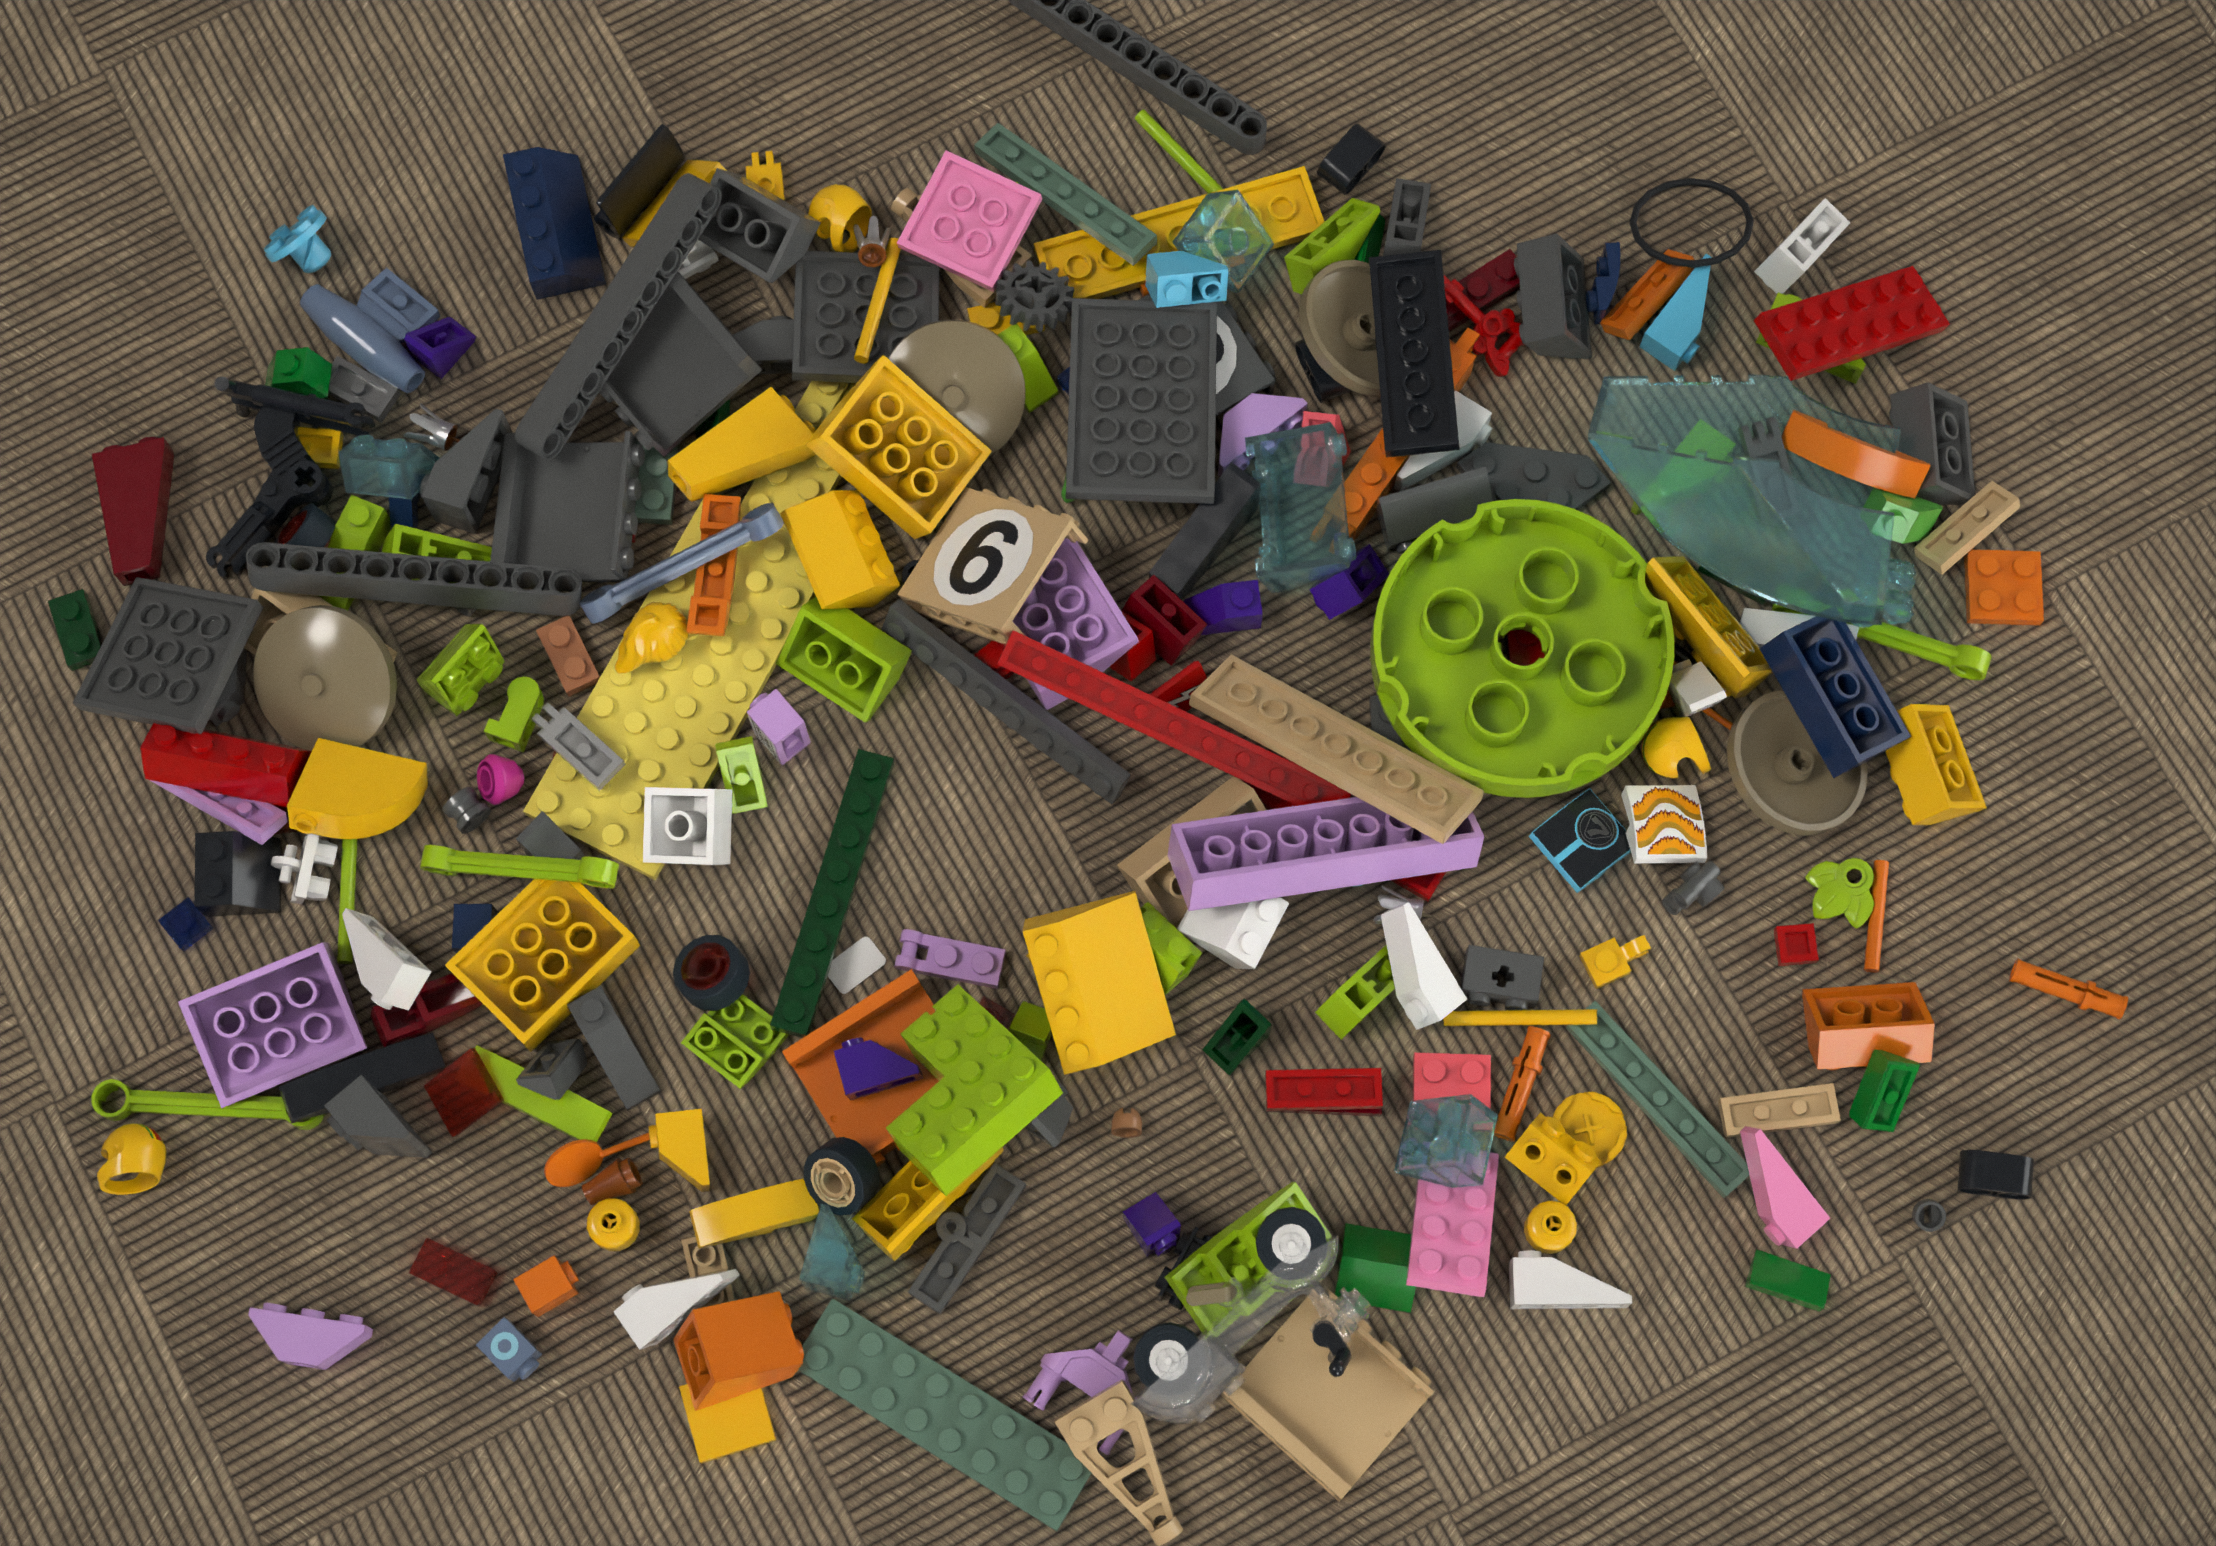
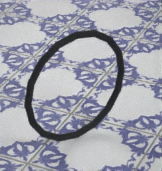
[1629,178,1754,268]

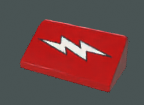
[1150,661,1207,712]

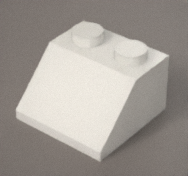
[643,787,732,865]
[1177,897,1289,969]

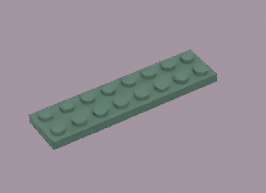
[798,1298,1092,1532]

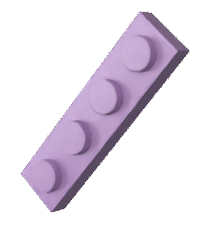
[150,780,287,845]

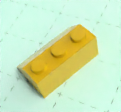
[780,490,900,609]
[1885,704,1987,825]

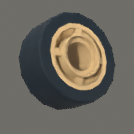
[804,1137,880,1216]

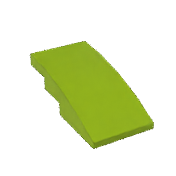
[1164,1182,1337,1340]

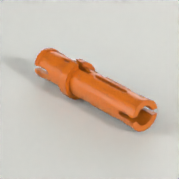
[2009,958,2128,1020]
[1491,1026,1551,1142]

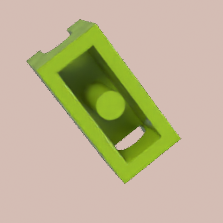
[1141,902,1202,995]

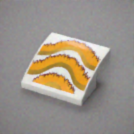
[1621,785,1707,864]

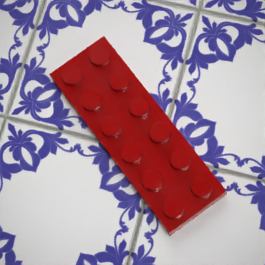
[1753,266,1950,381]

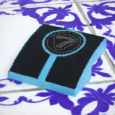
[1529,788,1631,893]

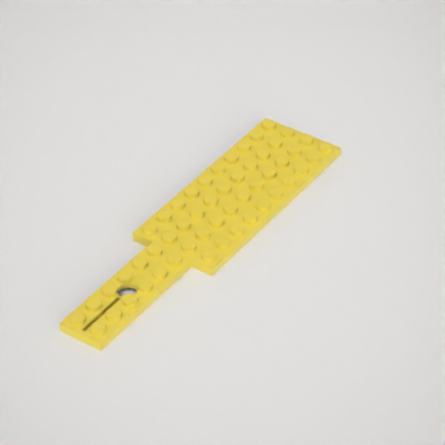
[523,381,856,881]

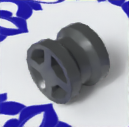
[442,787,491,834]

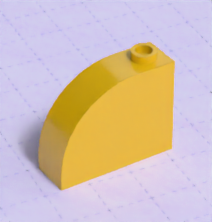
[287,738,428,839]

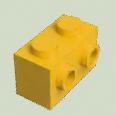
[1505,1112,1601,1205]

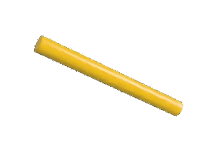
[854,238,901,364]
[1443,1009,1597,1026]

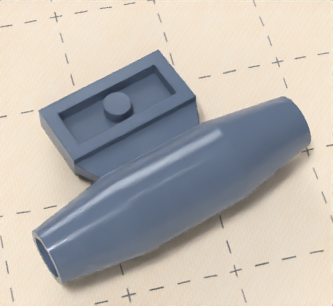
[300,267,440,393]

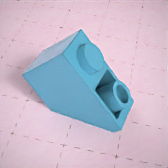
[1145,251,1228,308]

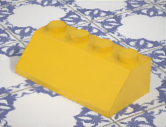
[852,1147,1004,1262]

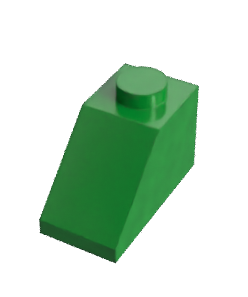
[265,347,332,398]

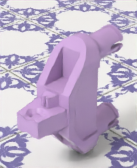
[1022,1330,1134,1455]

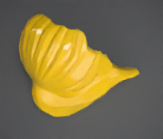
[615,602,689,673]

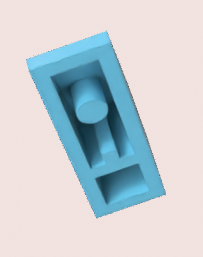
[1639,254,1712,371]

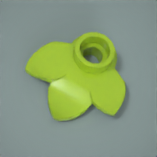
[1805,858,1874,929]

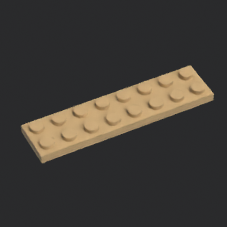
[1189,654,1484,844]

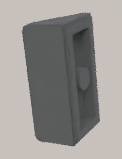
[516,1039,587,1100]

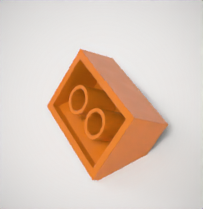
[1802,982,1935,1070]

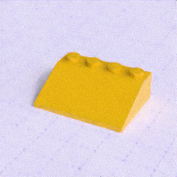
[805,355,992,540]
[1645,556,1773,699]
[445,879,640,1052]
[1022,890,1176,1075]

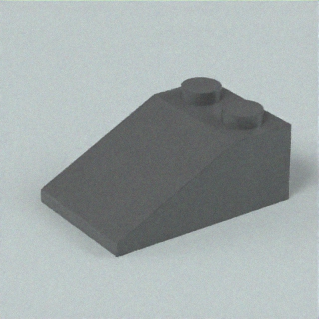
[420,409,513,534]

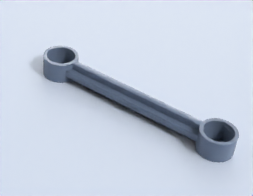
[579,503,784,623]

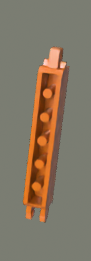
[1311,327,1480,556]

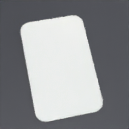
[828,937,886,994]

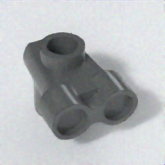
[1662,861,1725,915]

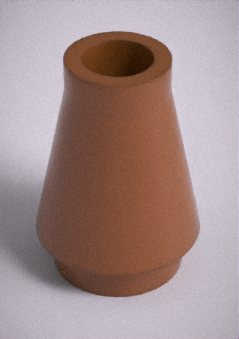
[582,1157,643,1206]

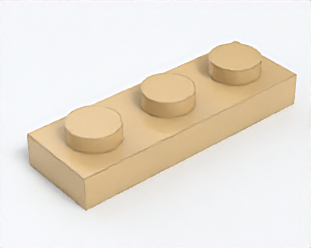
[1914,481,2020,575]
[1718,1083,1841,1138]

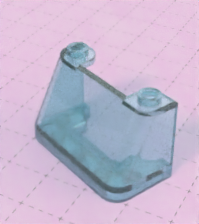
[1245,422,1356,593]

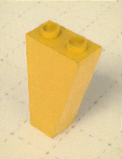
[668,387,817,502]

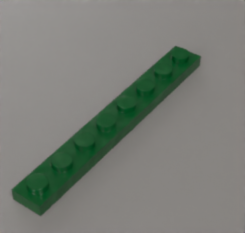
[770,749,894,1038]

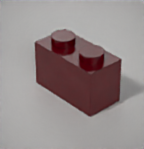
[1121,575,1207,666]

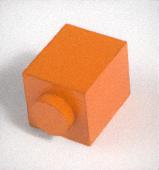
[513,1255,579,1317]

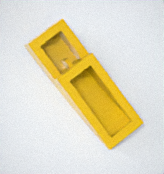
[689,1178,820,1249]

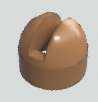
[1111,1107,1142,1138]

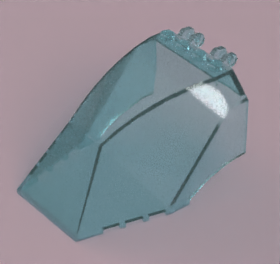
[1588,374,1916,627]

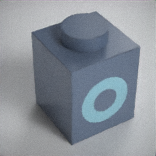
[476,1317,542,1382]

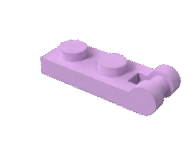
[894,929,1006,989]

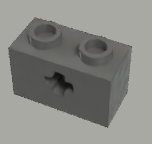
[1460,945,1544,1010]

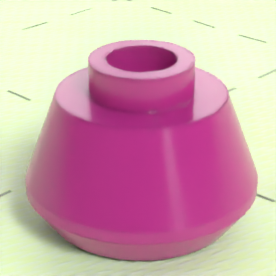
[477,754,524,805]

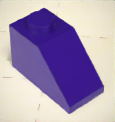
[1309,544,1389,620]
[1184,580,1263,635]
[834,1037,924,1100]

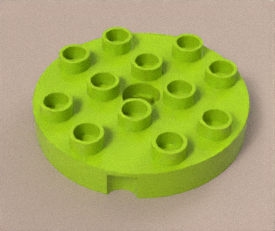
[1370,499,1674,798]

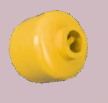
[587,1198,640,1251]
[1524,1200,1577,1254]

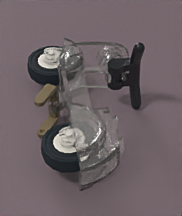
[1130,1207,1371,1424]

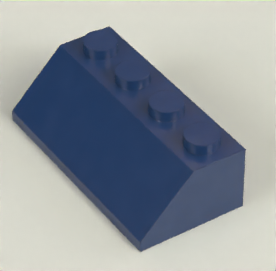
[503,147,606,300]
[1759,607,1911,778]

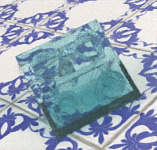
[1394,1094,1498,1188]

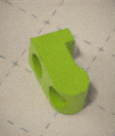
[484,676,544,753]

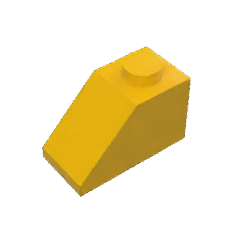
[648,1108,710,1192]

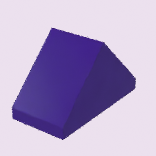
[404,316,477,379]

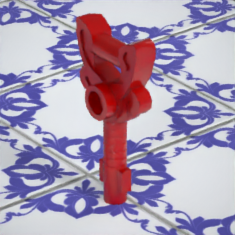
[1444,275,1525,377]

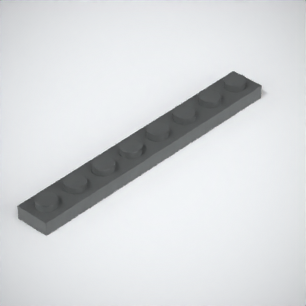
[881,599,1131,804]

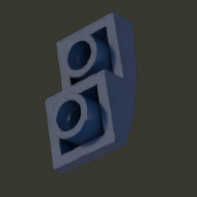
[1586,242,1621,325]

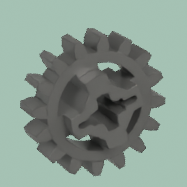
[995,261,1074,332]

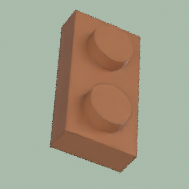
[536,616,600,697]

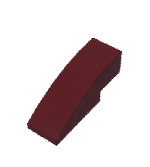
[370,973,483,1047]

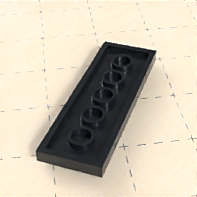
[1369,250,1460,458]

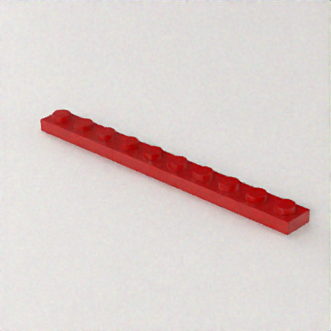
[997,630,1351,806]

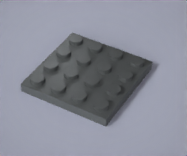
[792,250,939,383]
[73,577,264,734]

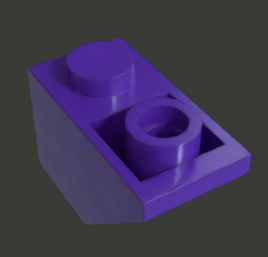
[1123,1192,1181,1257]

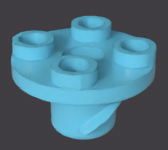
[264,205,331,274]

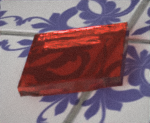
[424,1048,504,1137]

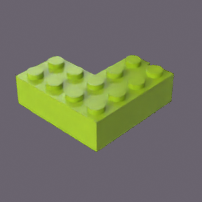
[886,984,1063,1196]

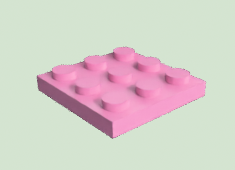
[897,150,1042,292]

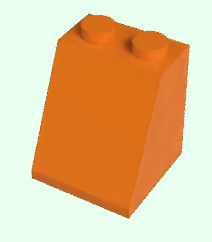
[673,1291,804,1411]

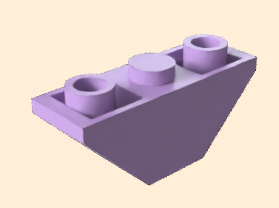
[1218,393,1308,477]
[248,1303,373,1370]

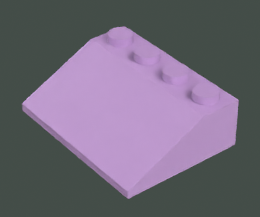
[1012,538,1139,710]
[178,942,367,1108]

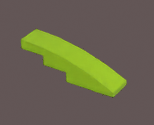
[458,1045,613,1142]

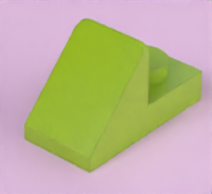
[715,736,768,814]
[1009,1001,1052,1061]

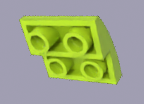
[681,994,789,1089]

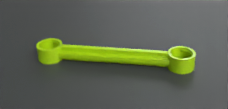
[1772,586,1992,681]
[420,845,619,888]
[91,1079,325,1130]

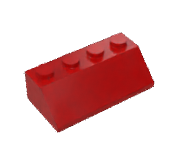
[140,723,312,807]

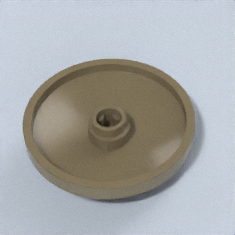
[1299,260,1380,397]
[888,319,1025,457]
[253,605,397,751]
[1727,690,1868,836]

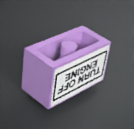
[747,689,811,765]

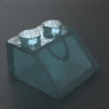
[1172,190,1274,293]
[338,435,440,499]
[799,1203,865,1301]

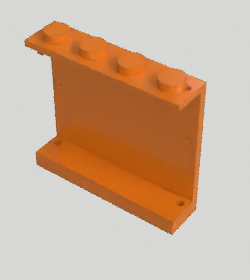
[782,969,939,1167]

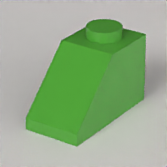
[1860,488,1943,544]

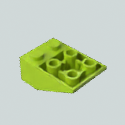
[416,624,505,717]

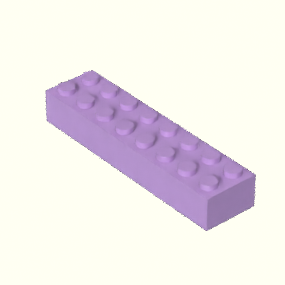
[1167,797,1484,911]

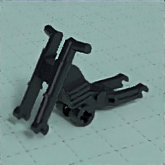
[206,376,375,579]

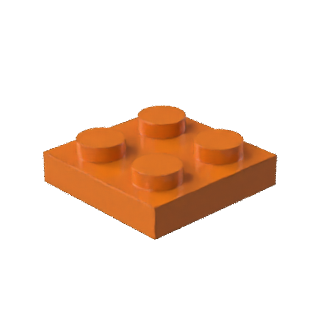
[1964,549,2044,625]

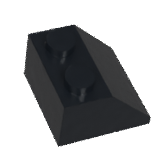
[194,831,282,917]

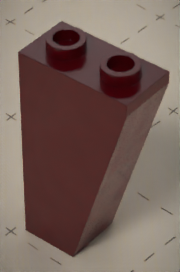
[92,437,174,586]

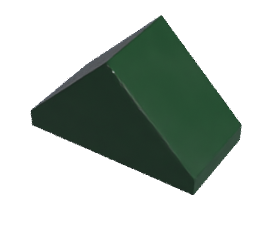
[1202,998,1272,1076]

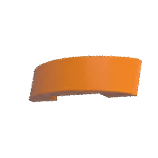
[1781,410,1931,499]
[687,494,741,636]

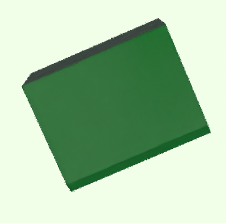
[1335,1223,1416,1313]

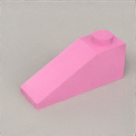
[1740,1126,1830,1249]

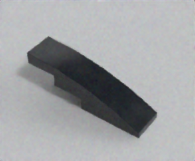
[279,1032,446,1124]

